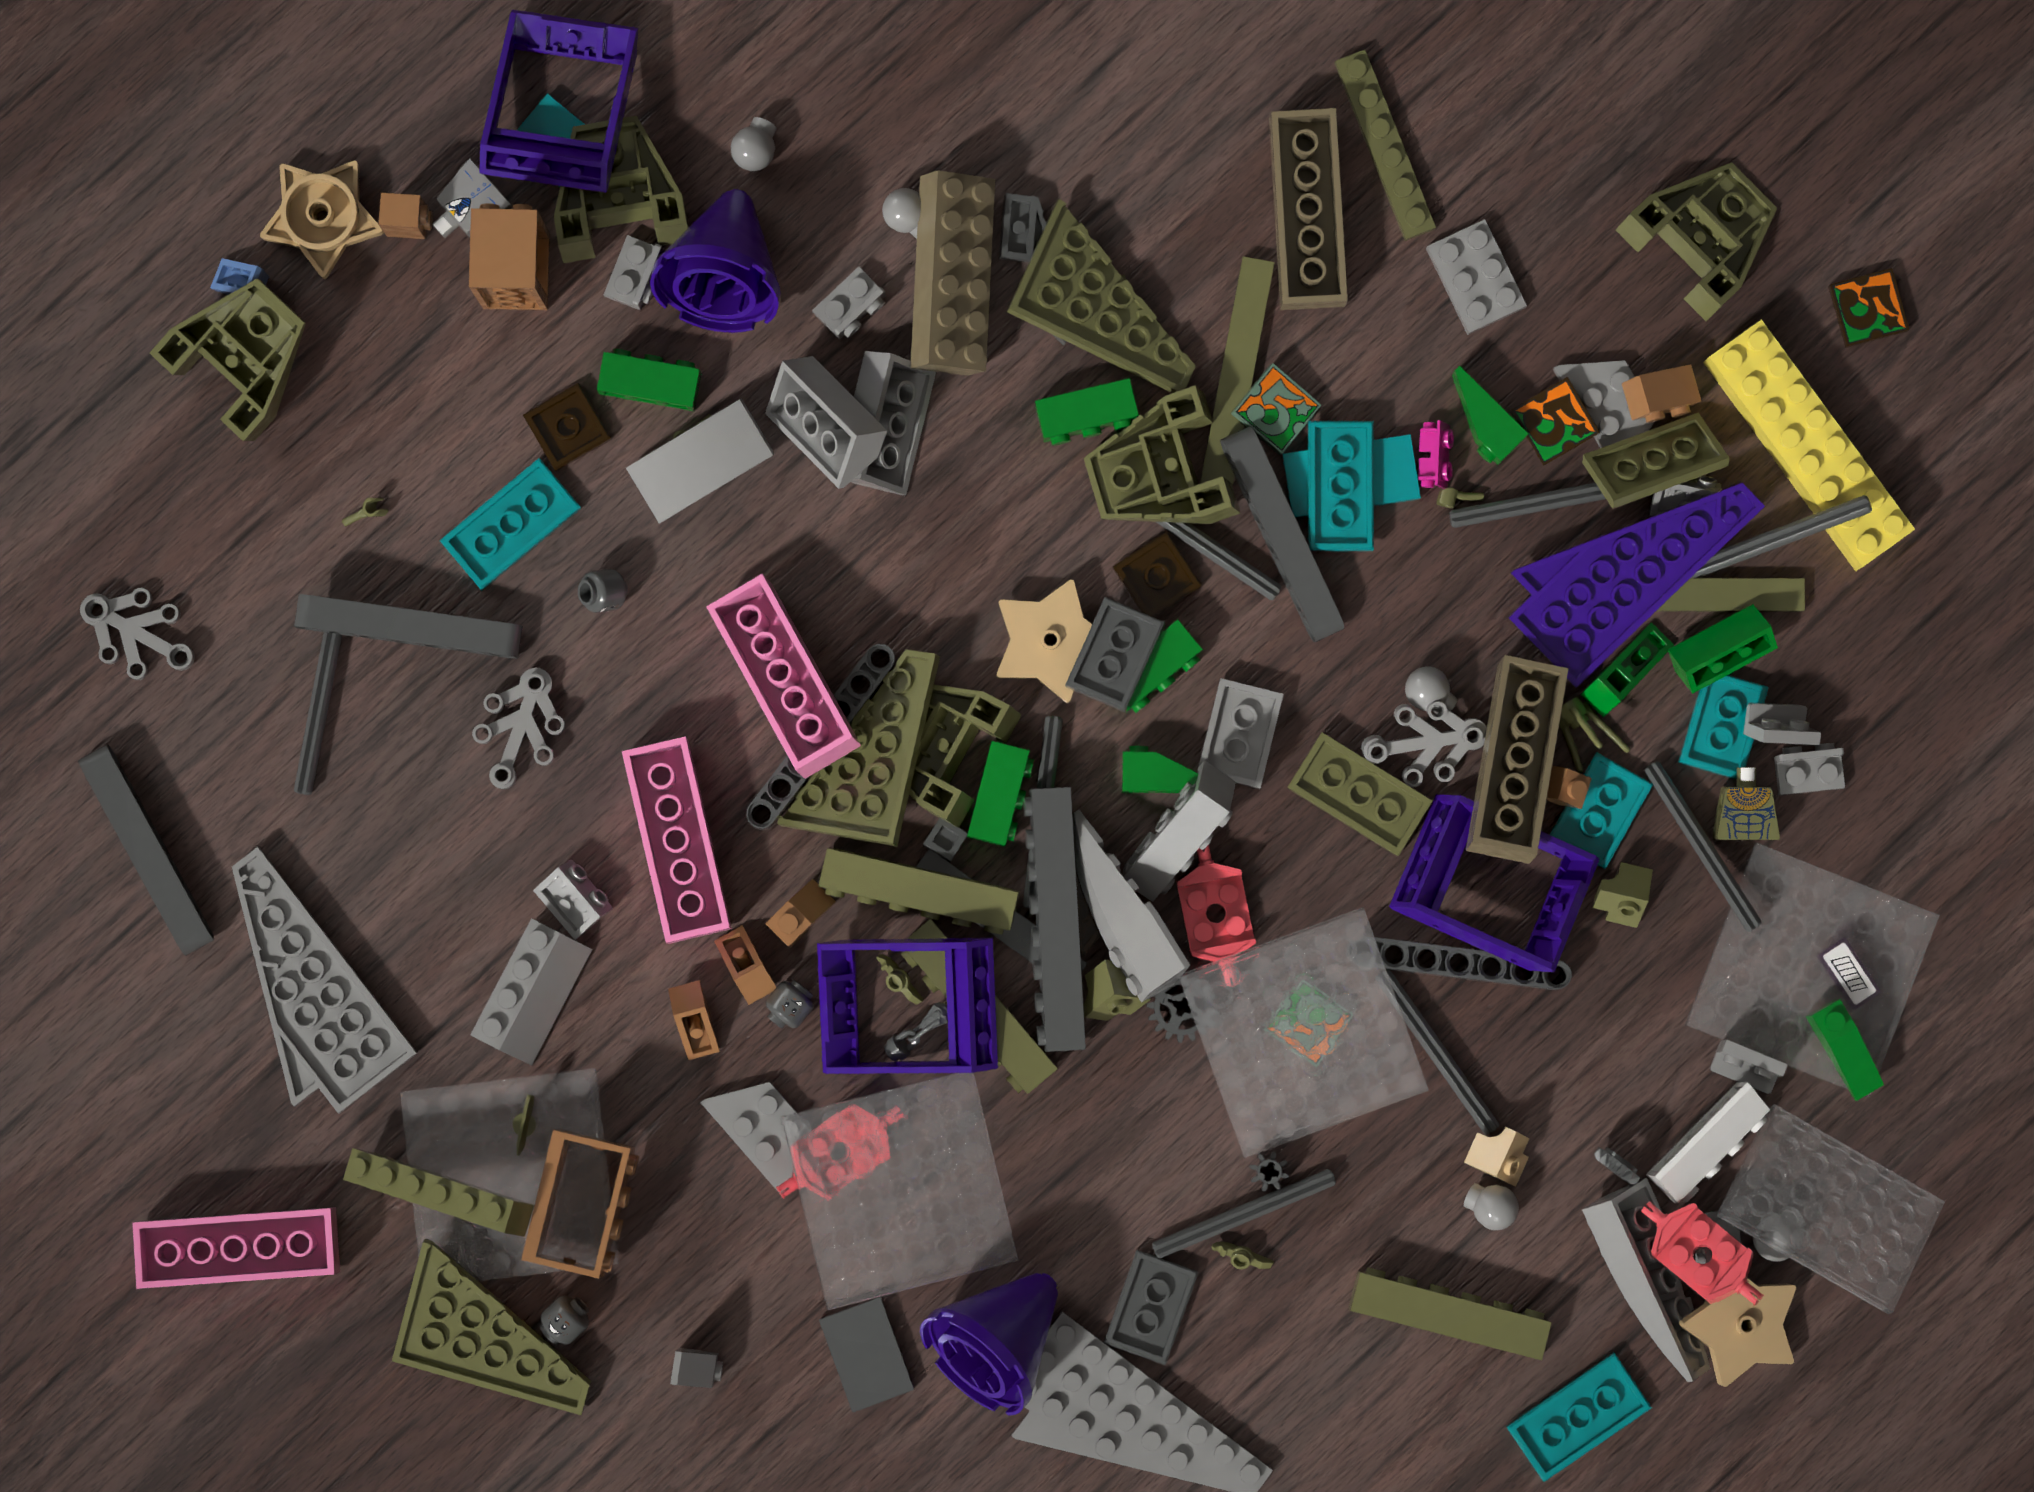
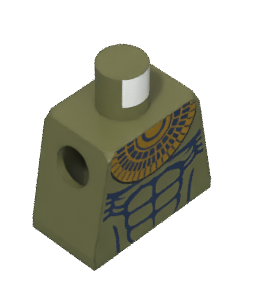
[1713,767,1780,840]

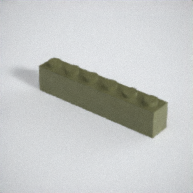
[819,847,1020,935]
[900,919,1057,1094]
[343,1148,534,1237]
[1348,1267,1552,1361]

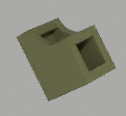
[1593,862,1653,928]
[1083,960,1151,1021]

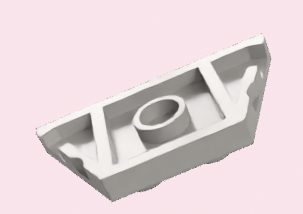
[1553,360,1655,448]
[700,1082,812,1193]

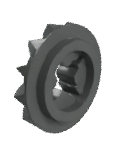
[1594,1147,1641,1184]

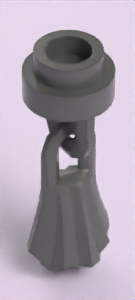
[884,1002,948,1062]

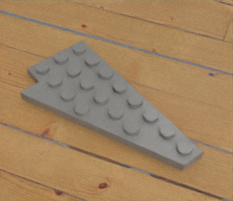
[232,847,418,1114]
[1011,1312,1273,1492]

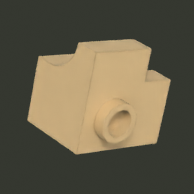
[1464,1127,1529,1187]

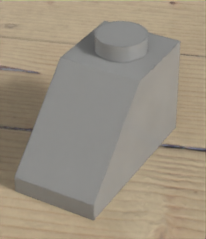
[670,1348,723,1388]

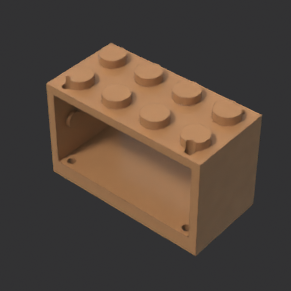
[469,203,550,310]
[521,1129,639,1279]

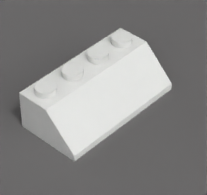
[1646,1082,1770,1203]

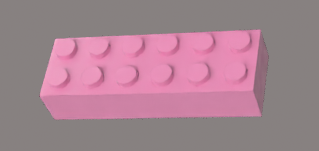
[706,574,861,779]
[622,736,732,944]
[133,1207,340,1289]

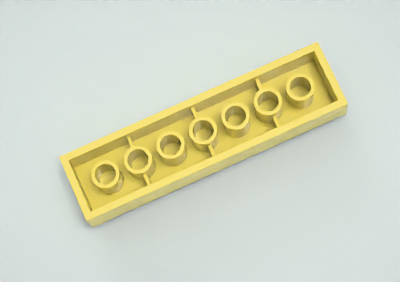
[1703,319,1915,571]

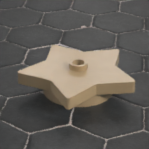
[260,160,384,279]
[997,580,1092,703]
[1679,1278,1796,1387]

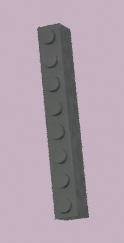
[1024,787,1086,1052]

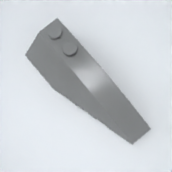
[1072,810,1190,1003]
[1582,1178,1711,1382]

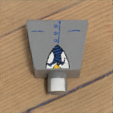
[432,159,512,238]

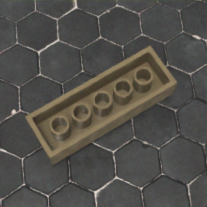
[1269,108,1348,310]
[911,170,995,376]
[1466,655,1569,864]

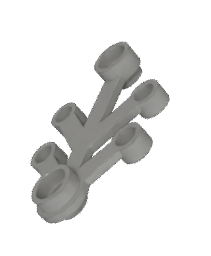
[80,588,195,680]
[472,668,565,789]
[1361,701,1487,787]

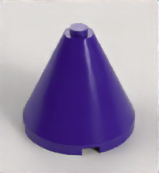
[650,189,781,333]
[920,1273,1058,1415]

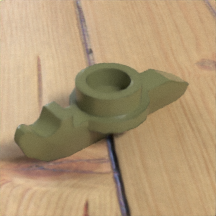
[877,954,923,1005]
[512,1094,537,1156]
[1211,1241,1274,1269]

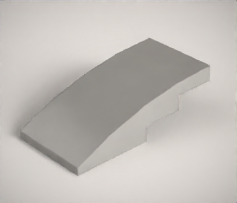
[626,398,775,524]

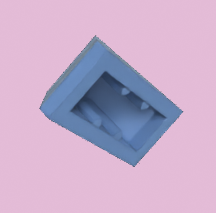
[210,258,269,295]

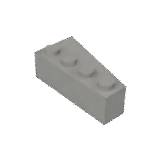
[1122,760,1236,902]

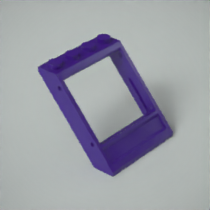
[479,9,638,193]
[1389,794,1600,972]
[817,938,998,1074]

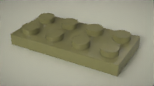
[1582,413,1729,509]
[1287,732,1432,857]

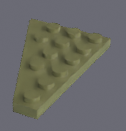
[1007,199,1196,393]
[777,649,940,846]
[392,1239,591,1415]

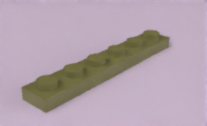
[1334,50,1436,241]

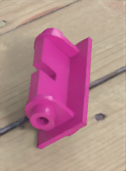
[1418,420,1454,489]

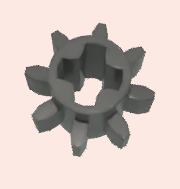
[1248,1151,1289,1191]

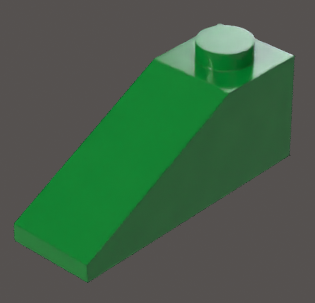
[1452,366,1528,465]
[1580,622,1674,717]
[1122,746,1198,793]
[1805,999,1884,1101]

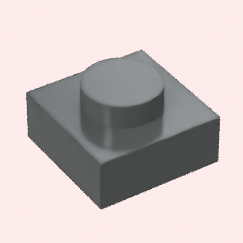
[923,818,968,862]

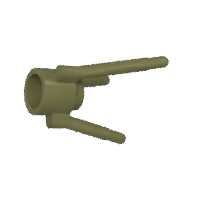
[1559,696,1630,773]

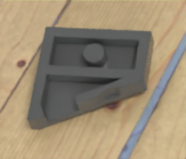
[998,193,1047,262]

